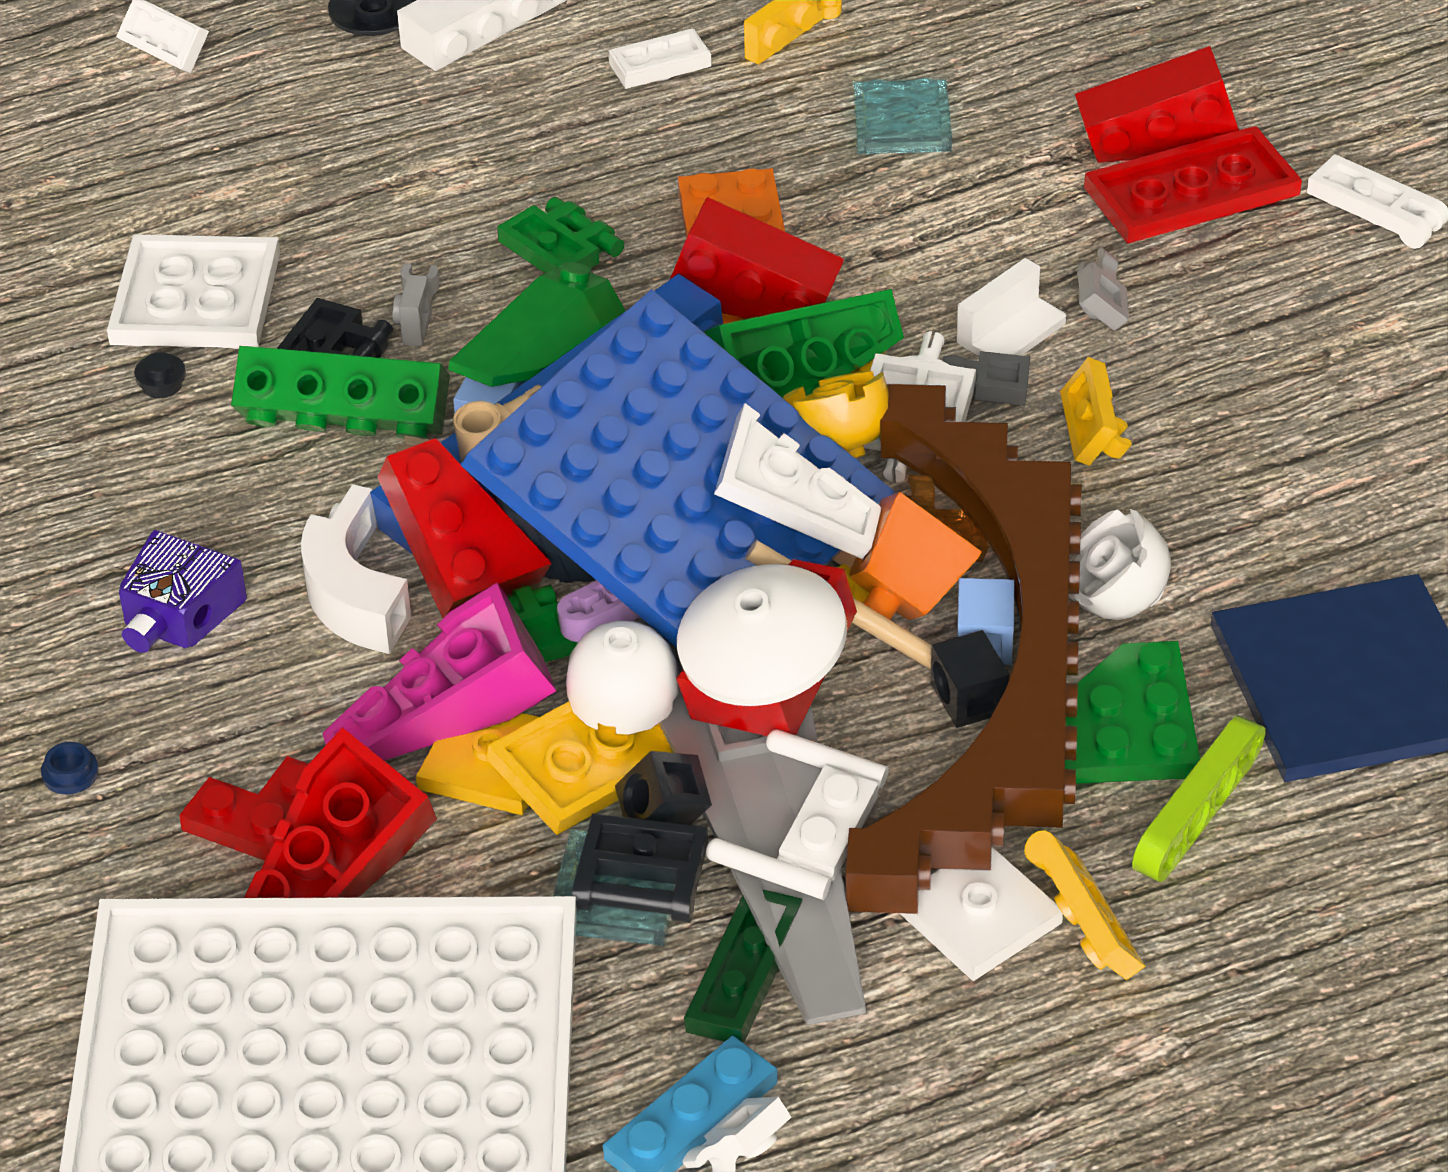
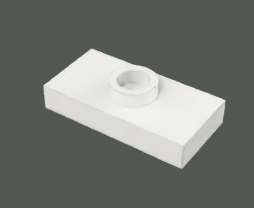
[116,0,209,73]
[608,28,711,89]

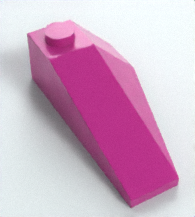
[322,583,556,761]

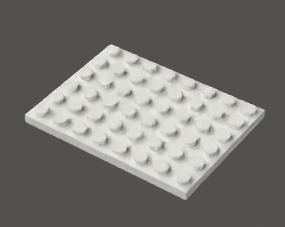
[59,896,577,1172]

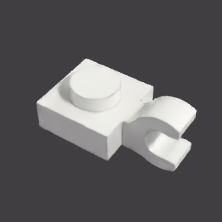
[683,1097,791,1172]

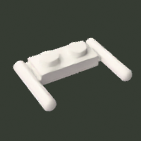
[706,729,889,900]

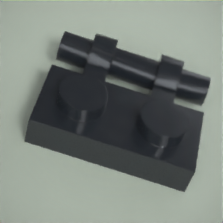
[277,298,393,358]

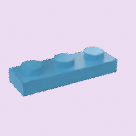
[603,1035,777,1172]

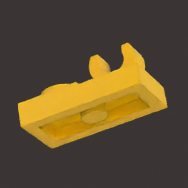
[1060,357,1132,466]

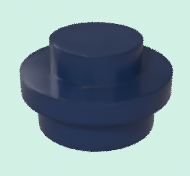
[41,742,99,795]

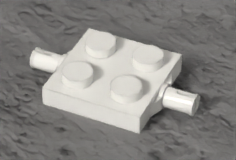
[864,331,976,483]

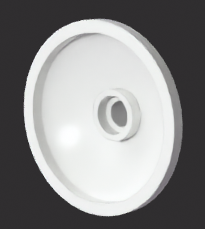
[677,564,847,706]

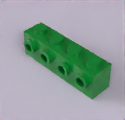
[231,345,450,439]

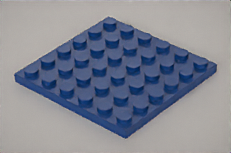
[461,289,895,648]

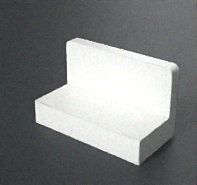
[957,258,1066,356]

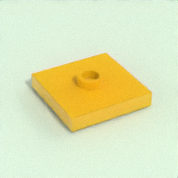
[416,713,539,816]

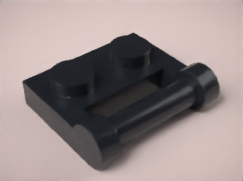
[572,813,708,923]

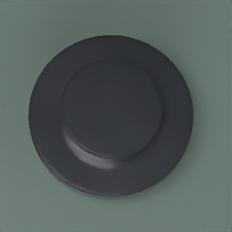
[134,352,186,398]

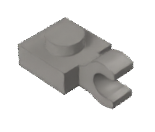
[1077,247,1129,331]
[393,263,440,347]

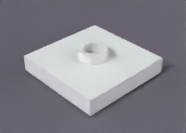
[899,847,1063,981]

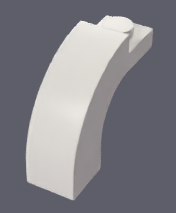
[301,484,411,654]

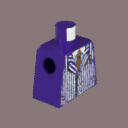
[119,530,247,653]

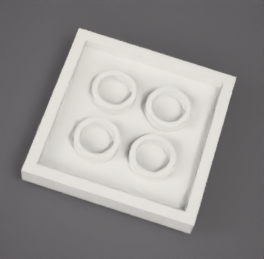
[107,234,280,349]

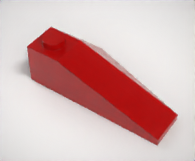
[244,727,437,898]

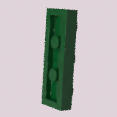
[684,889,803,1043]

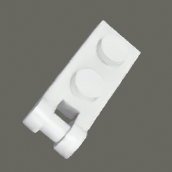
[1307,154,1448,249]

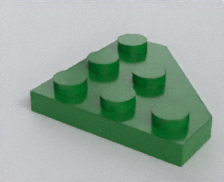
[1064,641,1200,784]

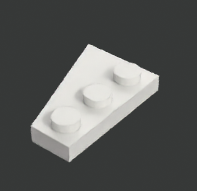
[714,403,882,559]

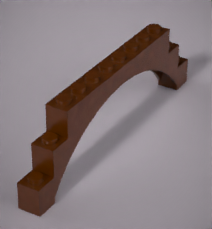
[845,384,1082,914]

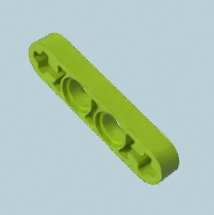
[1132,715,1265,883]

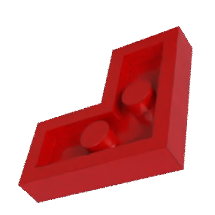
[179,756,309,861]

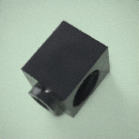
[930,630,1010,728]
[615,751,712,825]

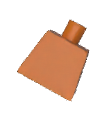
[849,492,982,620]

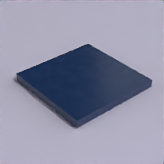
[1211,574,1448,782]

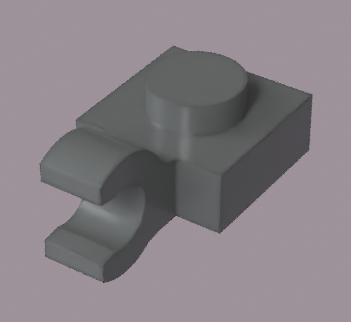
[943,351,1030,406]

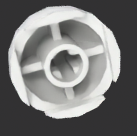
[1068,509,1171,620]
[566,620,679,734]

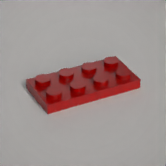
[1084,126,1302,244]

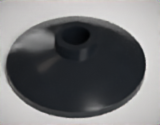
[328,0,416,36]

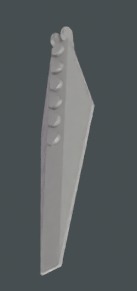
[638,617,866,1026]

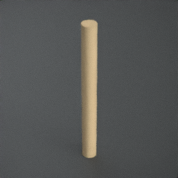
[745,540,931,670]

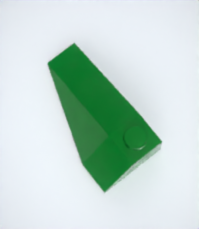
[448,262,626,387]
[703,289,904,398]

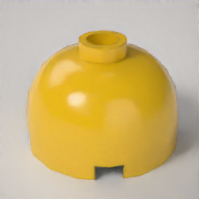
[783,371,889,459]

